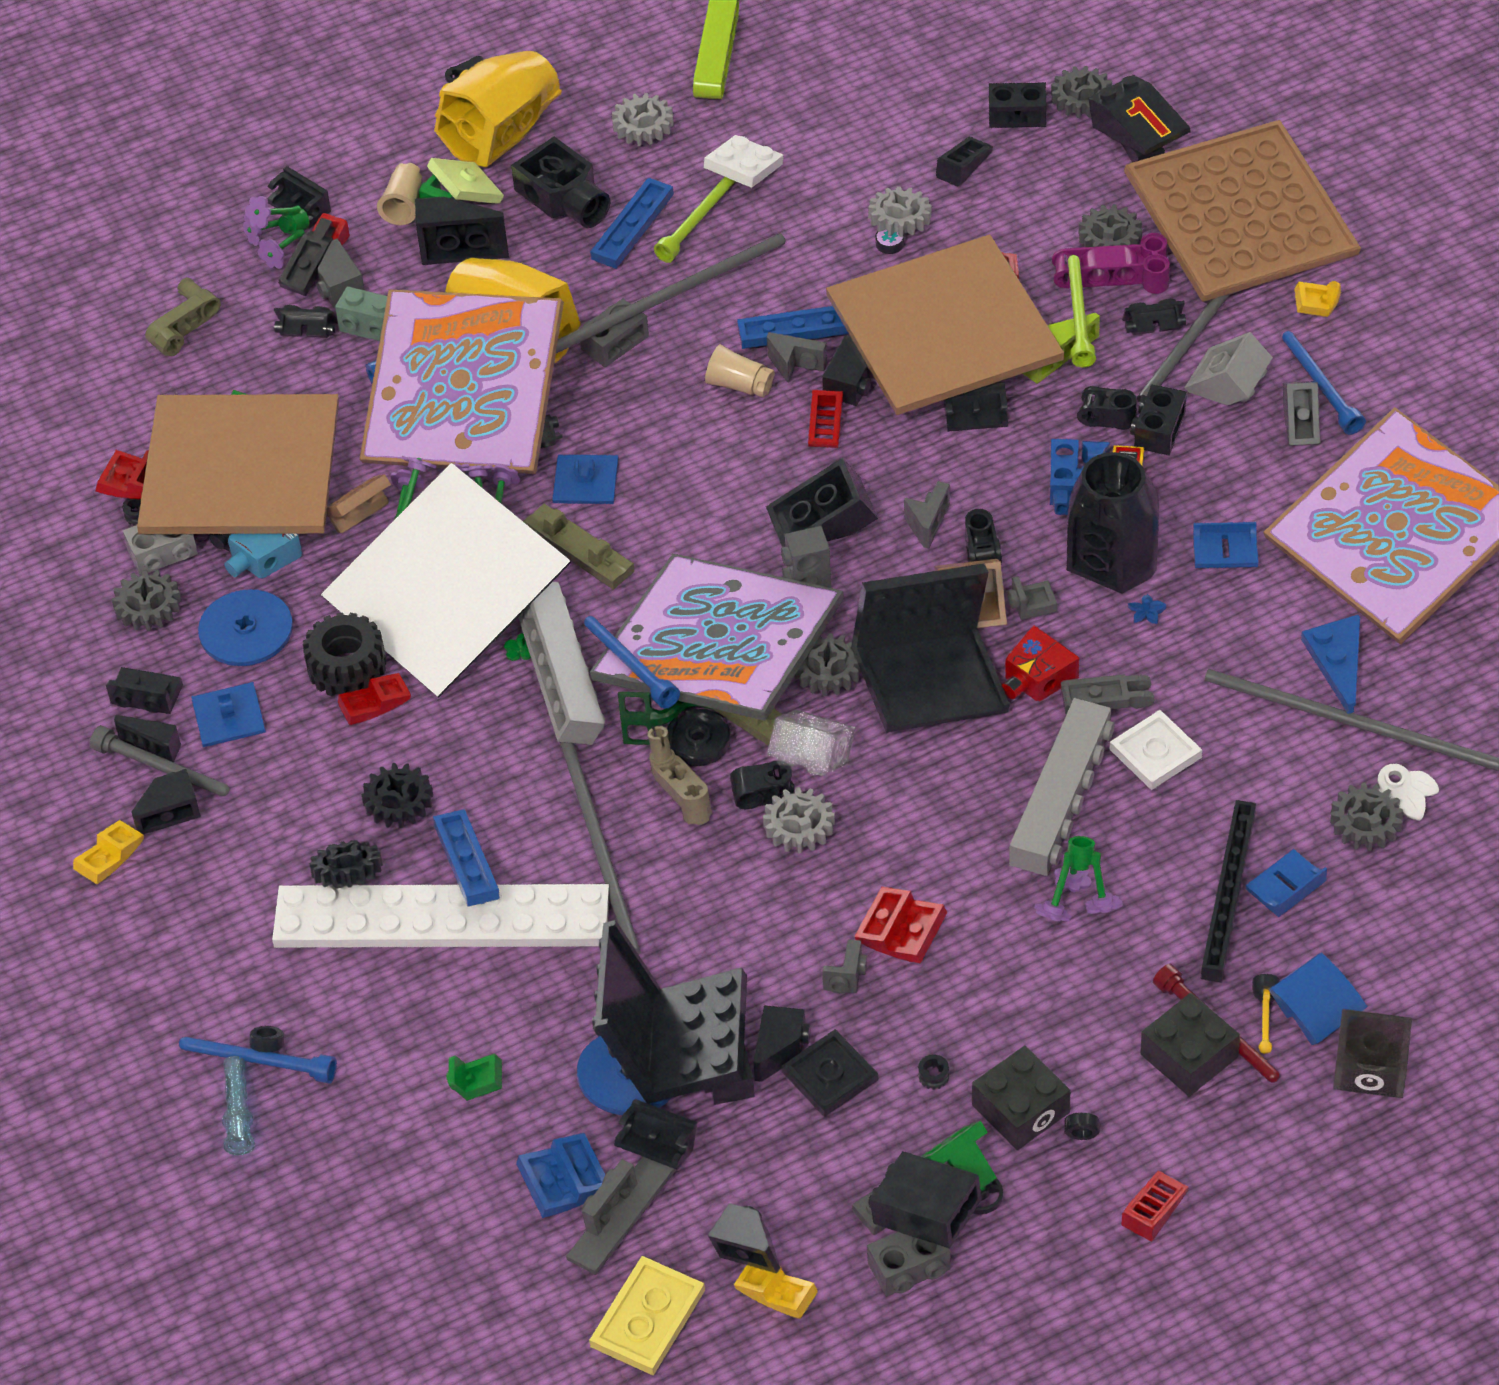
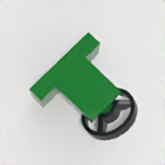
[920,1120,1003,1214]

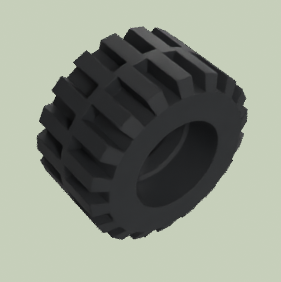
[303,612,387,697]

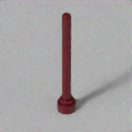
[1153,963,1280,1083]

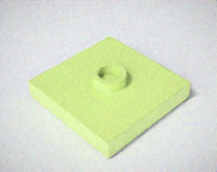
[427,158,504,204]

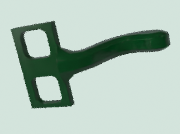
[618,692,713,745]

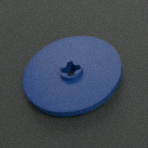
[198,589,293,666]
[577,1036,671,1115]

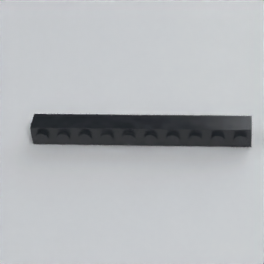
[1201,800,1256,983]

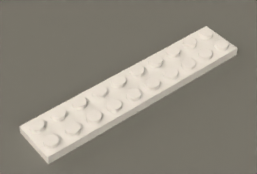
[272,884,609,948]

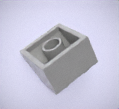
[1185,332,1273,406]

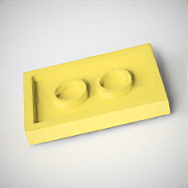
[589,1256,705,1376]

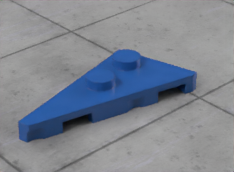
[1301,615,1360,714]

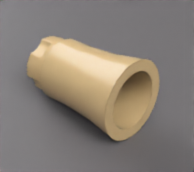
[377,163,422,225]
[705,344,775,398]

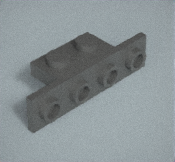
[566,1157,675,1275]

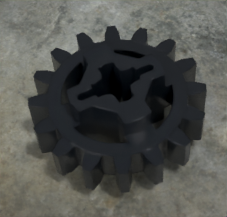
[361,763,434,828]
[309,840,383,889]

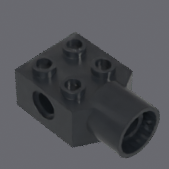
[511,136,611,228]

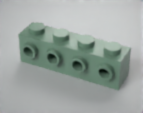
[335,286,387,341]

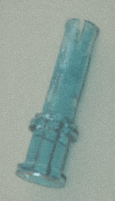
[222,1056,255,1155]

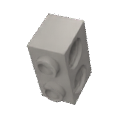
[123,525,198,575]

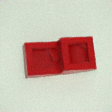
[338,673,411,725]

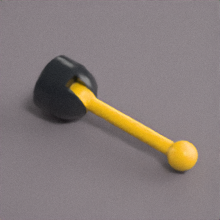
[1252,974,1280,1054]

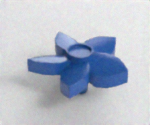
[1128,594,1166,624]

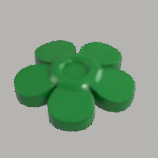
[504,633,531,661]

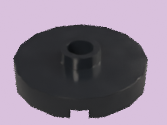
[667,709,730,766]

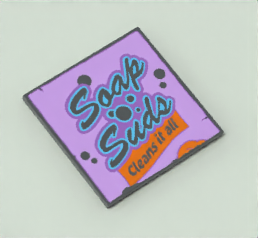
[590,553,844,721]

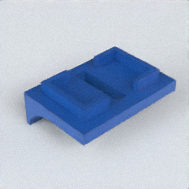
[1193,522,1258,568]
[1245,849,1327,917]

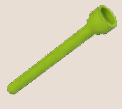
[654,177,736,263]
[1068,255,1096,368]

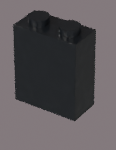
[868,1151,982,1249]

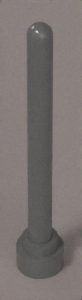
[90,725,230,796]

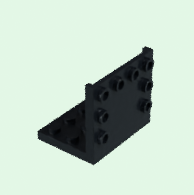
[851,563,1010,733]
[592,920,747,1104]

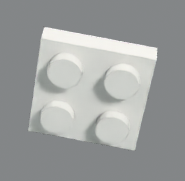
[703,135,783,188]
[1110,710,1202,790]

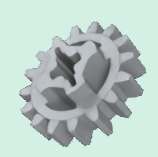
[612,93,674,146]
[868,187,932,237]
[763,787,835,854]

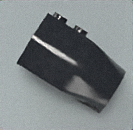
[1066,452,1159,594]

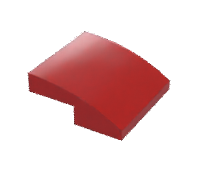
[95,450,149,499]
[854,886,947,964]

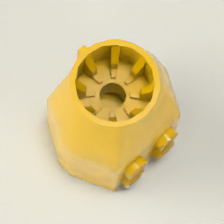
[434,51,562,167]
[445,258,581,363]

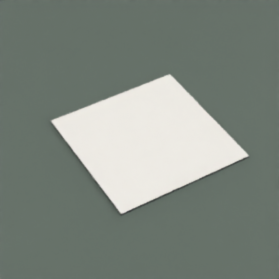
[321,463,571,698]

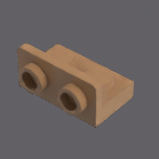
[327,474,391,533]

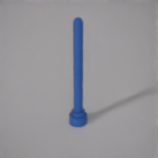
[1282,331,1366,435]
[584,616,680,709]
[179,1037,337,1084]

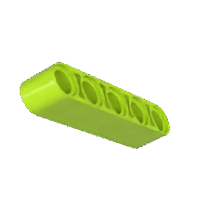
[693,0,739,99]

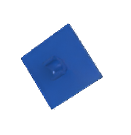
[552,455,619,504]
[191,682,266,747]

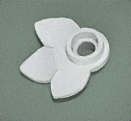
[1378,764,1439,821]

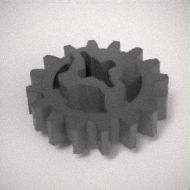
[1051,66,1112,118]
[1078,204,1142,247]
[112,570,182,631]
[794,633,861,696]
[1330,782,1403,851]

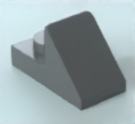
[767,332,827,382]
[904,481,950,549]

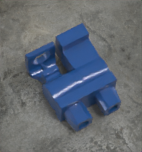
[1050,439,1110,515]

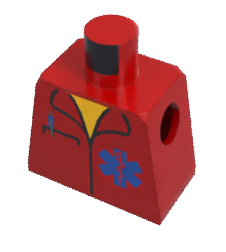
[1002,625,1079,701]

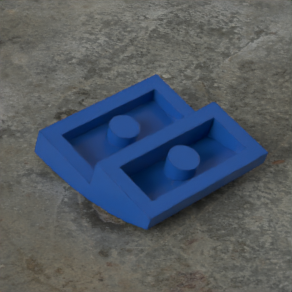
[1268,952,1368,1045]
[516,1133,605,1218]

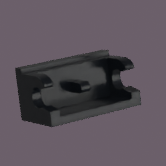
[268,166,331,229]
[944,382,1008,432]
[614,1099,697,1170]

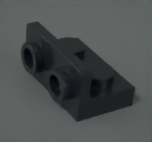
[106,667,183,714]

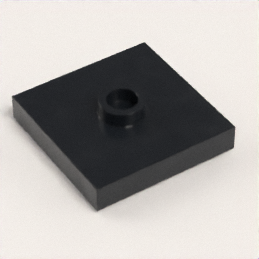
[781,1029,879,1117]

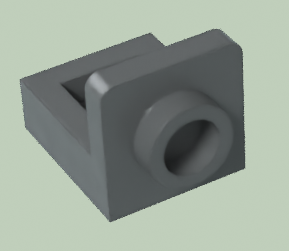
[1008,576,1057,620]
[822,940,867,994]

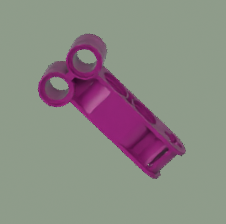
[1052,233,1170,294]

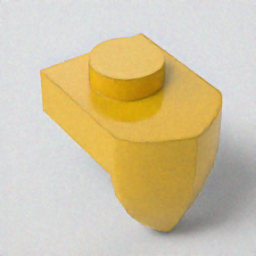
[1294,281,1341,317]

